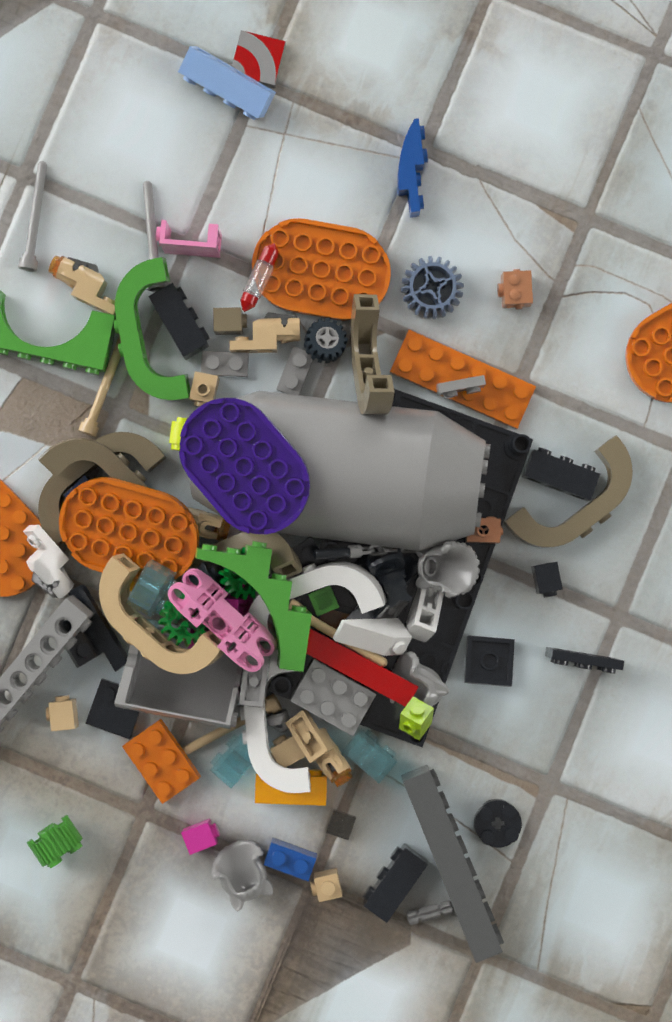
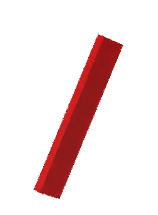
[306,628,419,707]

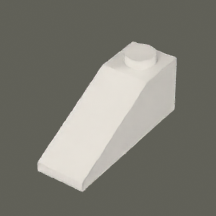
[405,588,444,642]
[333,618,412,656]

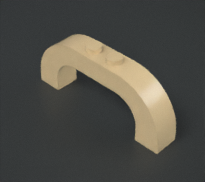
[99,553,224,674]

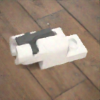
[23,525,74,599]

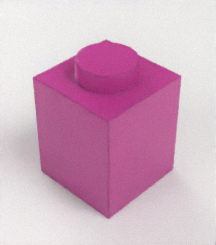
[181,818,220,855]

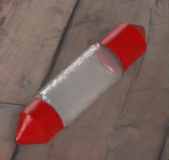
[240,243,279,312]

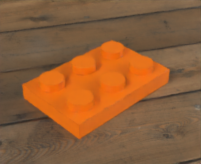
[122,719,201,804]

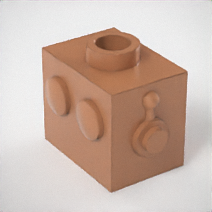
[497,269,533,310]
[465,516,503,544]

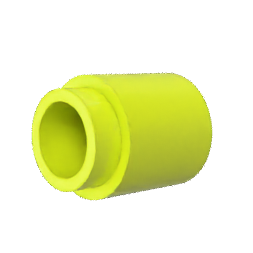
[169,417,188,451]

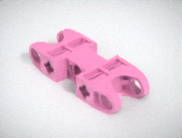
[168,568,277,672]

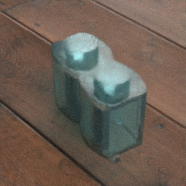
[126,559,177,617]
[210,733,252,789]

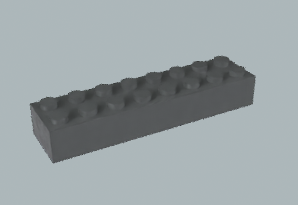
[401,765,504,963]

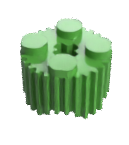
[27,815,83,868]

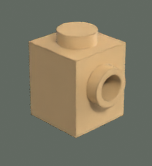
[189,371,220,407]
[46,695,79,731]
[270,734,305,768]
[310,868,342,902]

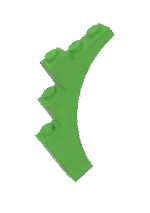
[195,541,312,672]

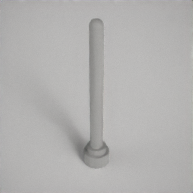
[18,161,47,272]
[143,181,166,292]

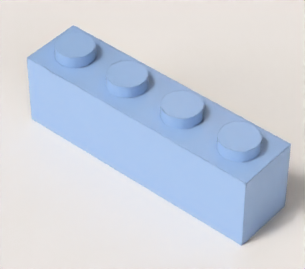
[178,46,276,120]

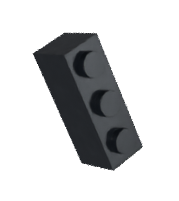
[148,283,210,360]
[522,447,600,501]
[362,843,428,923]

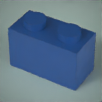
[263,837,317,881]

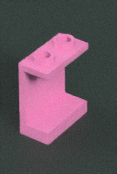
[156,220,222,258]

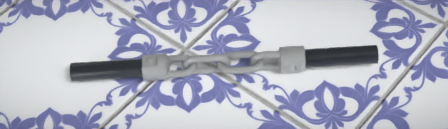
[313,540,458,559]

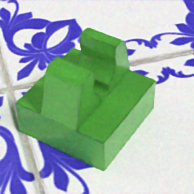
[308,585,339,616]

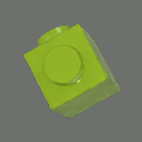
[399,697,434,740]

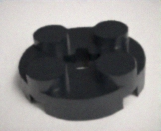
[474,799,522,848]

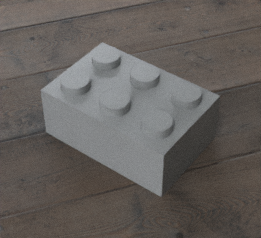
[290,658,376,736]

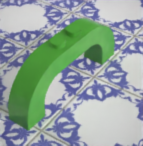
[114,257,191,400]

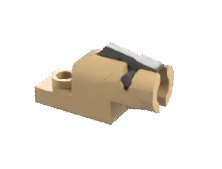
[229,312,300,353]

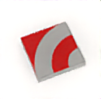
[232,30,286,88]

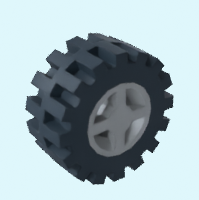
[304,318,348,364]

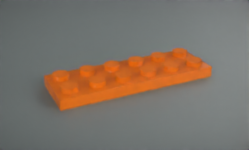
[390,330,536,429]

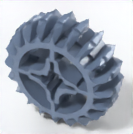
[401,256,464,320]

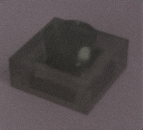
[326,809,356,841]

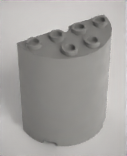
[114,619,243,729]

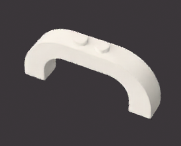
[247,561,387,643]
[240,650,311,793]

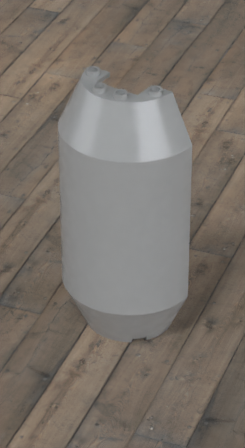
[190,391,491,551]

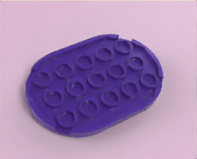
[179,398,310,535]

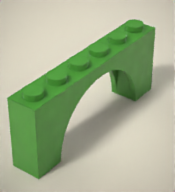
[0,290,117,375]

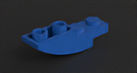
[397,118,428,218]

